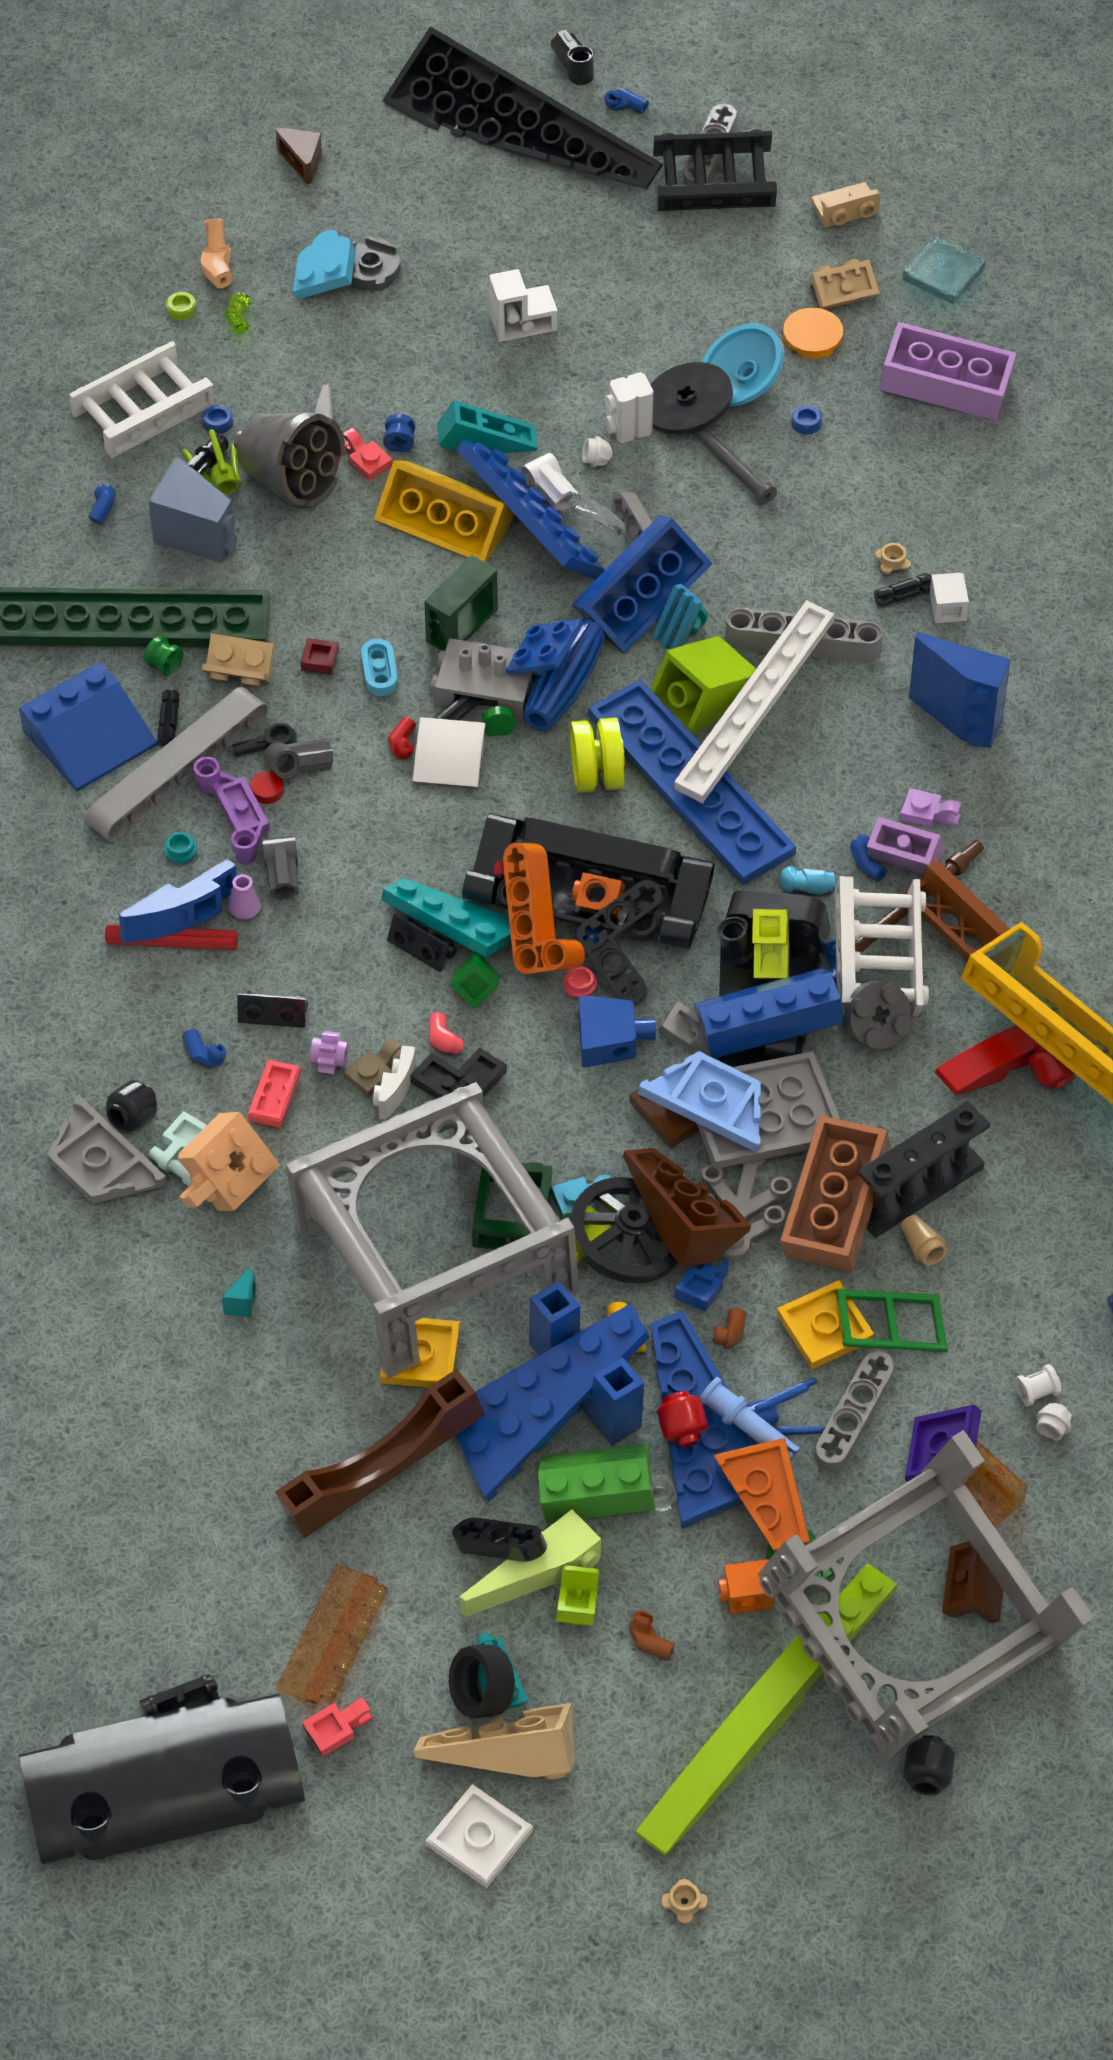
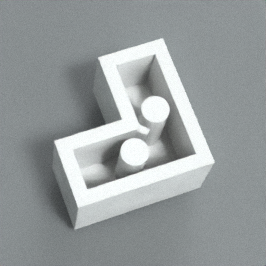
[489,269,557,342]

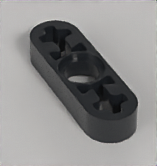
[452,1517,547,1562]

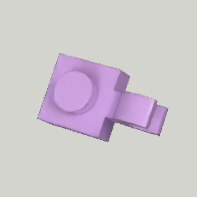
[900,788,961,828]

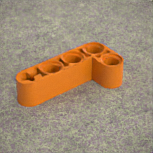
[503,843,585,974]

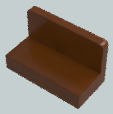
[942,1541,1003,1623]

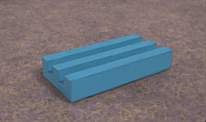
[652,584,703,649]

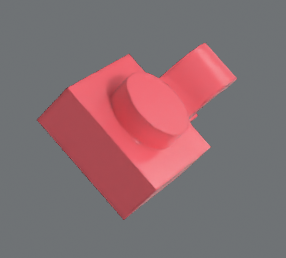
[343,428,393,481]
[302,1698,372,1757]

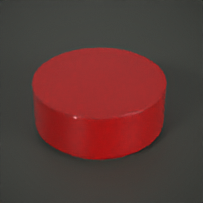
[250,771,284,804]

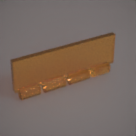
[276,1564,388,1705]

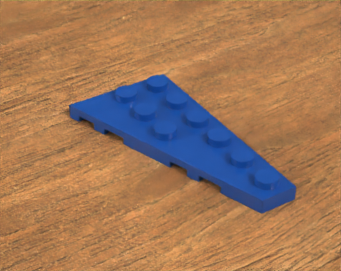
[456,1303,650,1501]
[651,1310,759,1529]

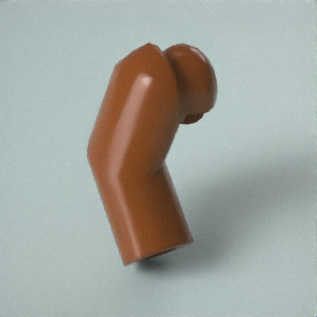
[712,1308,746,1349]

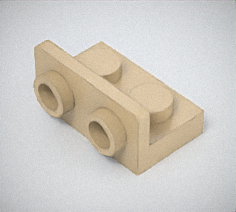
[811,182,880,228]
[808,259,880,310]
[202,634,276,687]

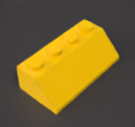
[374,460,514,561]

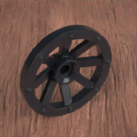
[569,1177,678,1283]

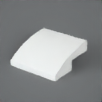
[413,717,486,787]

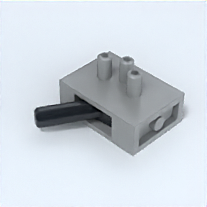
[430,638,536,721]

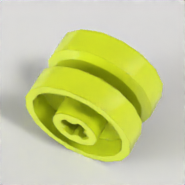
[570,717,625,793]

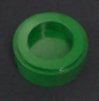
[482,706,515,736]

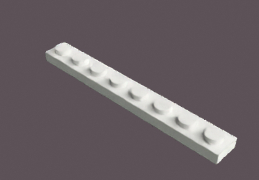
[674,600,834,803]

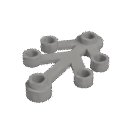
[702,1159,792,1259]

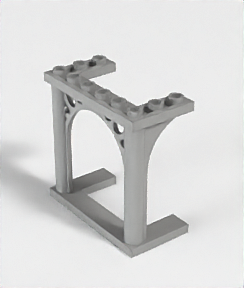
[286,1082,579,1378]
[758,1430,1095,1763]

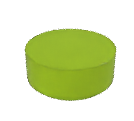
[166,292,197,320]

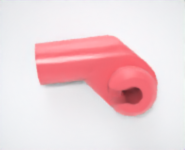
[429,1012,464,1055]

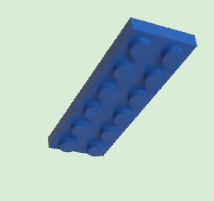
[456,440,605,579]

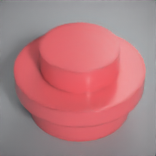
[563,966,597,999]

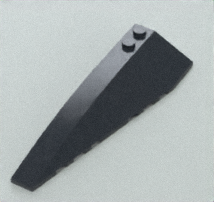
[383,26,663,190]

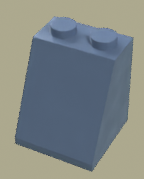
[149,457,237,563]

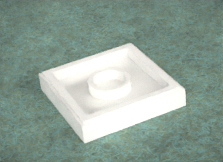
[425,1784,533,1888]

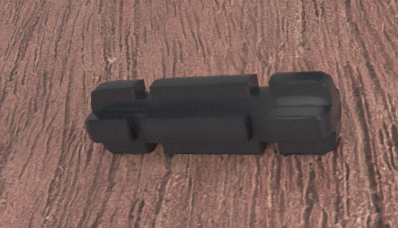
[874,573,932,607]
[157,689,180,746]

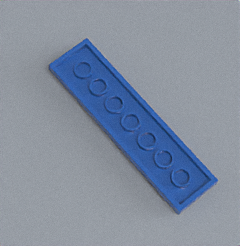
[588,679,796,885]

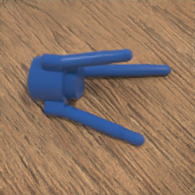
[747,1377,825,1435]

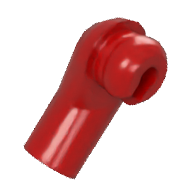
[388,717,416,759]

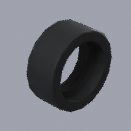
[448,1644,515,1718]

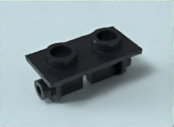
[387,913,457,972]
[237,991,308,1028]
[139,1674,220,1716]

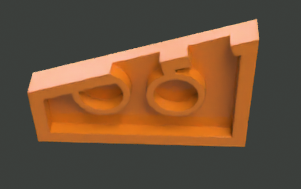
[714,1438,810,1553]

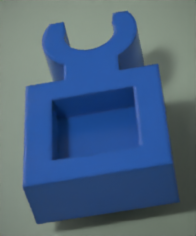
[674,1260,729,1312]

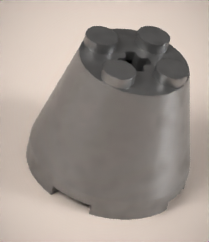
[234,412,345,507]

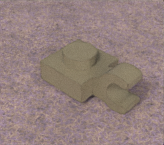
[344,1038,402,1098]

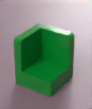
[450,952,500,1008]

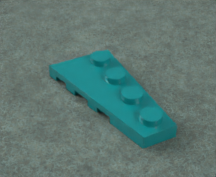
[381,878,511,958]

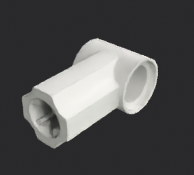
[521,453,578,512]

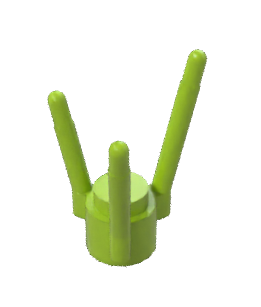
[182,429,242,495]

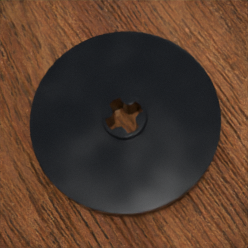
[650,362,733,434]

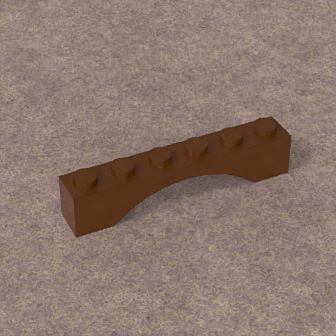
[275,1369,485,1538]

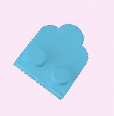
[293,230,356,299]

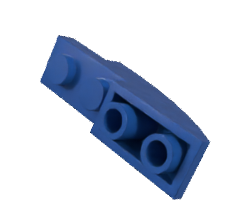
[119,860,236,943]

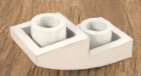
[373,1046,416,1119]

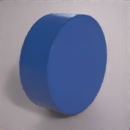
[202,405,233,434]
[791,406,822,435]

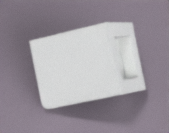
[930,573,969,623]

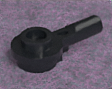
[232,723,297,757]

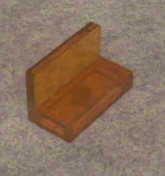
[964,1440,1027,1527]

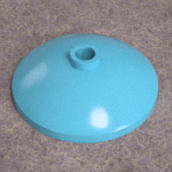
[702,323,784,406]

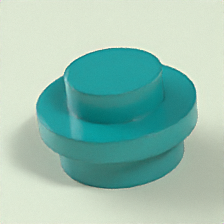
[164,832,197,864]

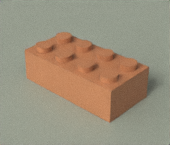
[780,1115,891,1272]

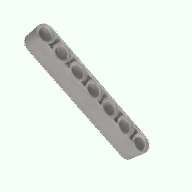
[85,687,268,842]

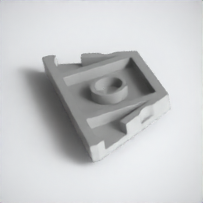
[47,1095,167,1204]

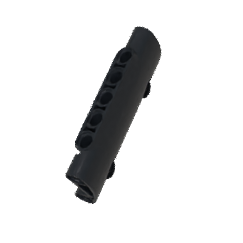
[462,813,715,949]
[18,1693,305,1865]

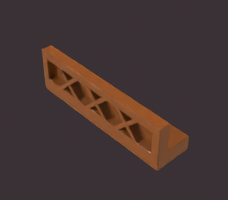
[903,859,1011,962]

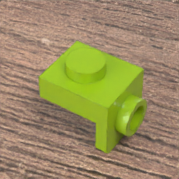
[556,1565,599,1626]

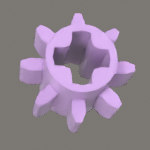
[310,1031,349,1074]

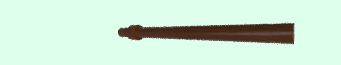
[855,840,984,954]

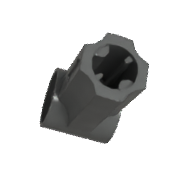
[264,738,334,778]
[262,836,299,900]

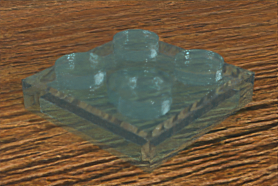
[903,236,986,304]

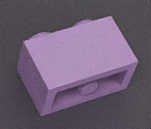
[867,817,946,875]

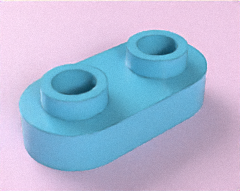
[361,639,398,696]

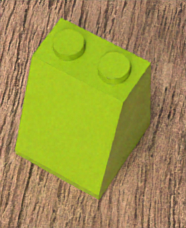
[651,636,756,736]

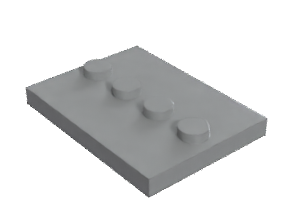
[697,1051,841,1169]

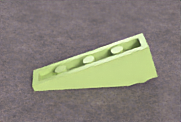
[460,1510,601,1617]

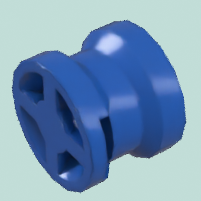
[383,414,416,452]

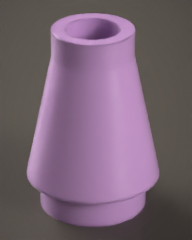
[228,874,261,920]

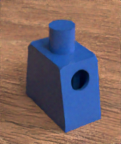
[578,996,656,1067]

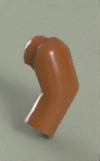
[629,1611,675,1660]

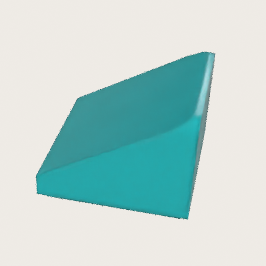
[222,1269,256,1317]

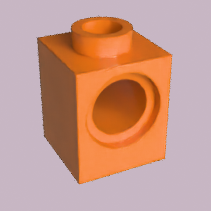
[572,873,625,918]
[718,1559,774,1614]

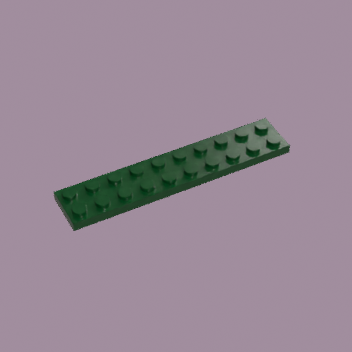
[0,587,270,647]

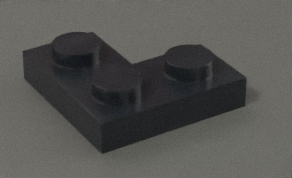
[410,1047,507,1099]

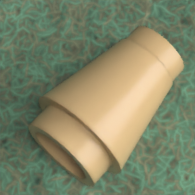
[901,1215,947,1266]

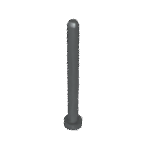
[693,427,777,505]

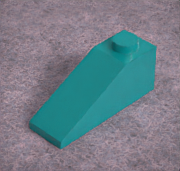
[437,400,538,453]

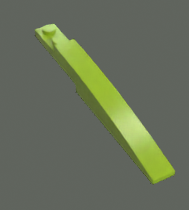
[635,1563,897,1857]

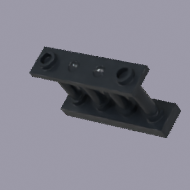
[653,129,777,211]
[858,1100,990,1238]

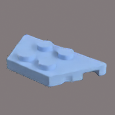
[638,1051,761,1152]

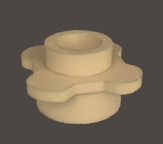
[875,543,911,574]
[661,1879,708,1924]

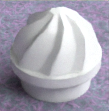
[582,436,613,467]
[1036,1403,1072,1441]

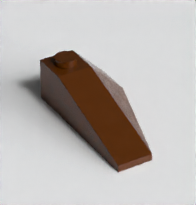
[623,1148,751,1266]

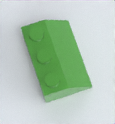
[538,1443,655,1523]

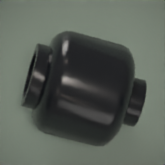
[106,1080,157,1131]
[903,1735,955,1795]

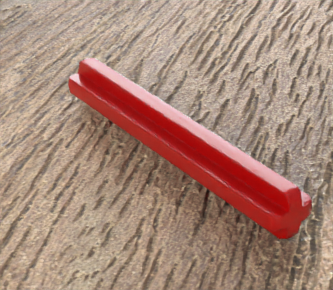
[105,925,238,950]

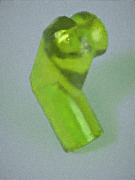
[225,292,251,334]

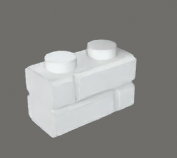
[605,372,653,443]

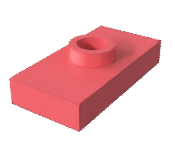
[248,1059,301,1128]

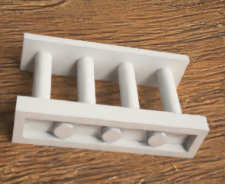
[69,341,215,458]
[835,876,929,1017]

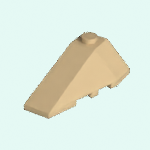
[414,1703,575,1780]

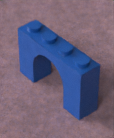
[529,1280,644,1445]

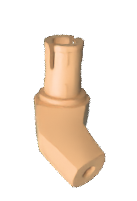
[201,218,232,289]

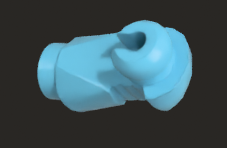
[779,866,835,896]

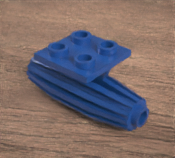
[506,618,605,732]

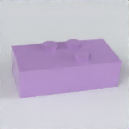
[879,322,1016,420]

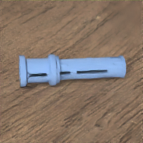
[699,1377,800,1459]

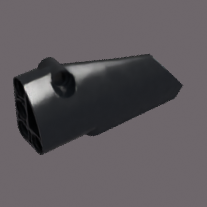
[717,890,831,1067]

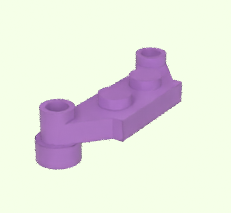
[193,757,270,865]

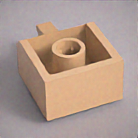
[178,1112,280,1211]

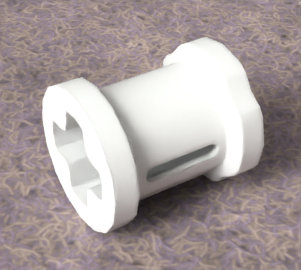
[1014,1364,1062,1407]

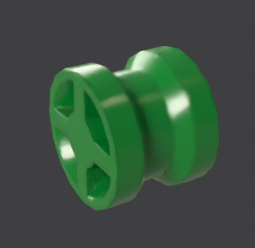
[143,636,184,676]

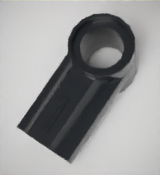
[551,30,594,85]

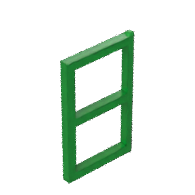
[836,1289,948,1352]

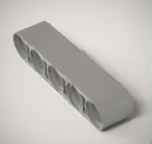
[725,608,883,663]

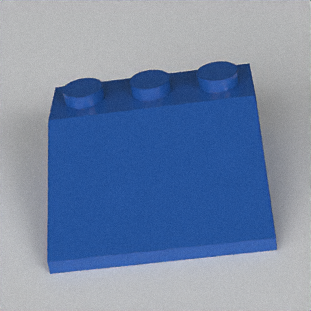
[909,632,1011,748]
[19,662,158,791]

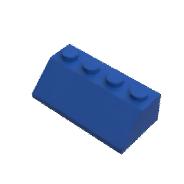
[571,515,713,653]
[694,968,843,1059]

